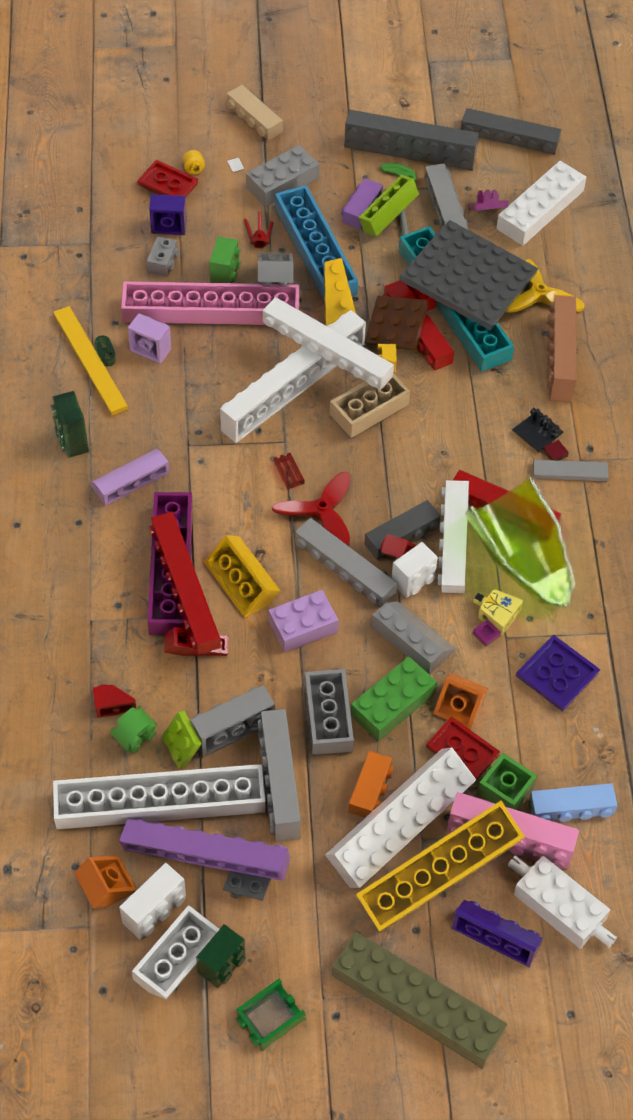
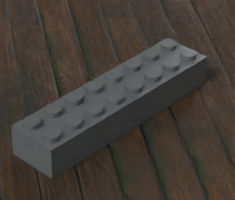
[344,110,479,171]

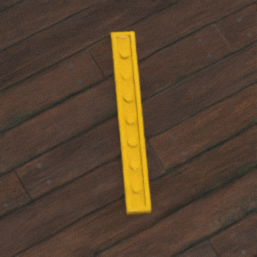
[53,306,128,416]

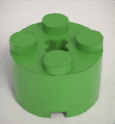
[110,706,157,754]

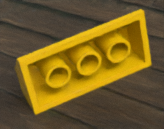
[203,535,281,617]

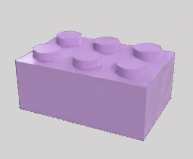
[269,590,339,653]

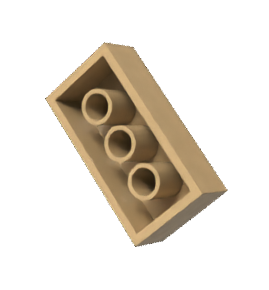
[330,373,410,438]

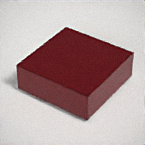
[543,440,569,461]

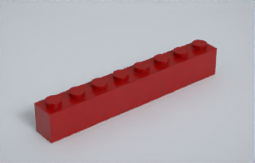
[149,511,221,655]

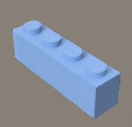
[529,783,618,822]

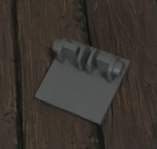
[223,871,271,901]

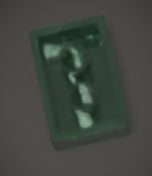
[50,391,89,458]

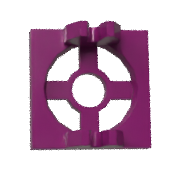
[468,189,509,211]

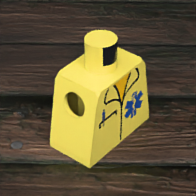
[473,590,523,637]

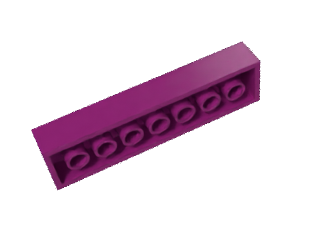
[148,492,193,635]

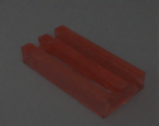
[273,452,305,490]

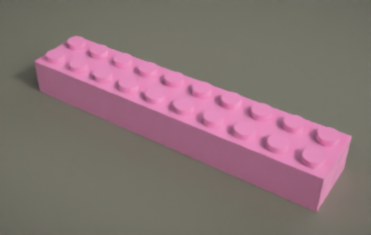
[121,282,299,325]

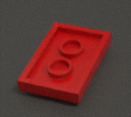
[138,160,198,198]
[426,716,500,783]

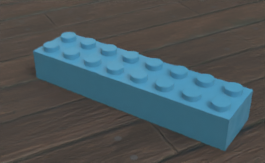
[275,185,358,300]

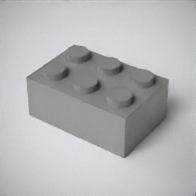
[258,253,293,285]

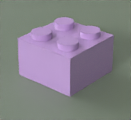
[128,313,171,364]

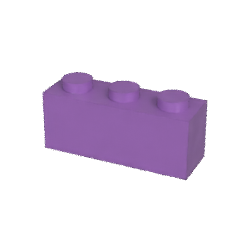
[341,178,383,230]

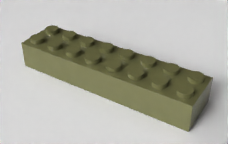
[332,931,507,1069]

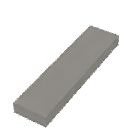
[533,460,608,481]

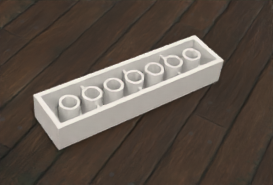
[325,747,476,888]

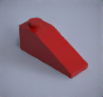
[164,627,228,656]

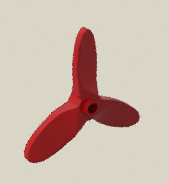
[272,472,351,546]

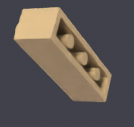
[226,85,283,141]

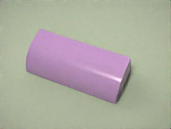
[90,449,170,506]

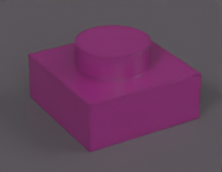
[472,619,501,647]

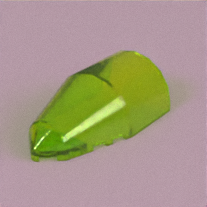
[465,477,575,608]

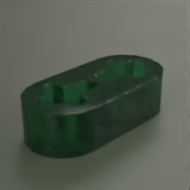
[95,335,116,366]

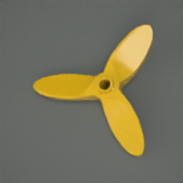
[506,259,585,313]

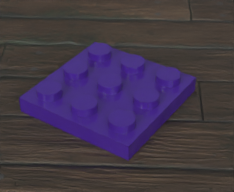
[516,634,600,712]

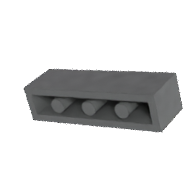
[364,500,441,560]

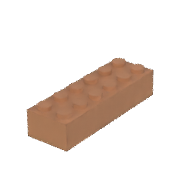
[547,295,576,402]

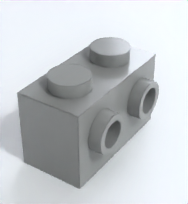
[147,236,180,277]

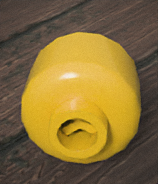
[182,150,205,175]

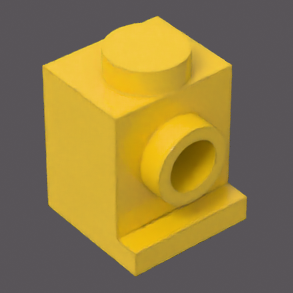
[377,344,397,372]

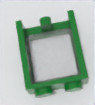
[236,978,306,1051]

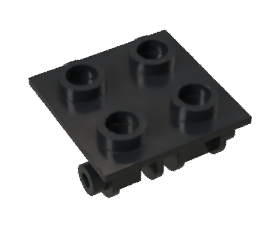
[512,407,564,452]

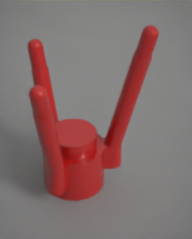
[244,211,273,248]

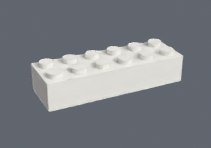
[496,161,587,246]

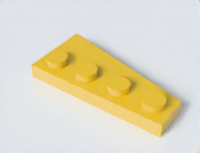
[324,258,356,326]

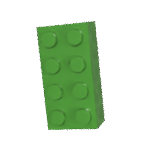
[351,656,437,742]

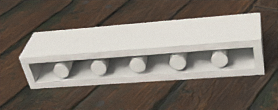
[438,480,469,593]

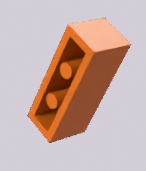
[348,751,395,818]

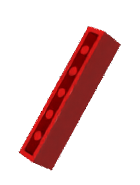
[383,280,454,371]
[452,469,562,540]

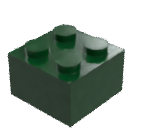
[196,924,246,988]

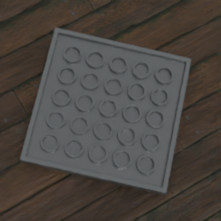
[399,220,538,330]

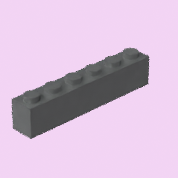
[461,108,561,154]

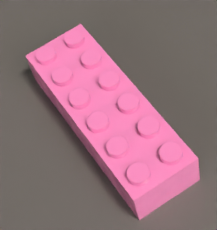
[447,792,579,869]

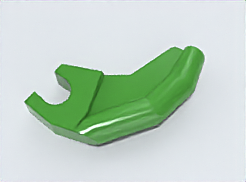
[380,163,416,184]

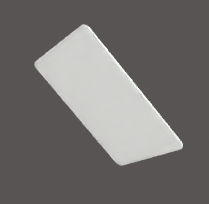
[227,158,244,172]

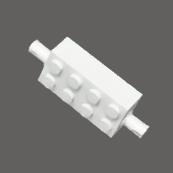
[508,855,617,949]

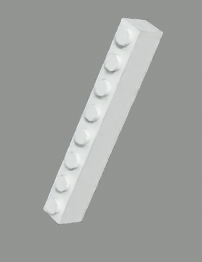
[263,297,394,390]

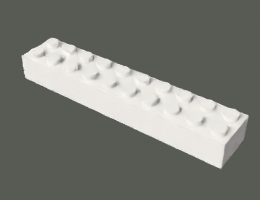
[220,310,366,443]
[53,764,265,830]

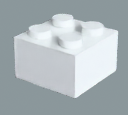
[392,542,438,598]

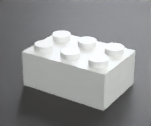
[119,863,186,940]

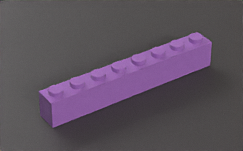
[119,819,291,881]

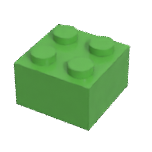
[209,236,241,284]
[477,753,537,810]

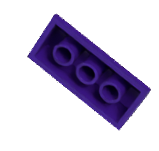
[452,899,543,968]

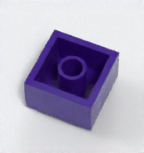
[149,194,187,235]

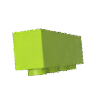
[358,175,419,237]

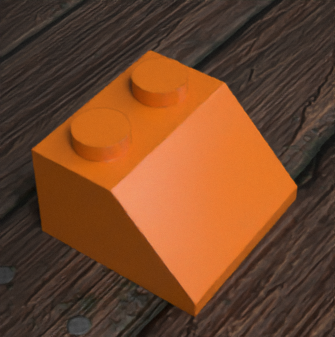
[433,673,488,729]
[74,856,137,908]

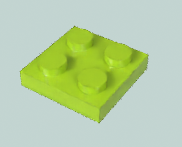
[162,711,202,769]

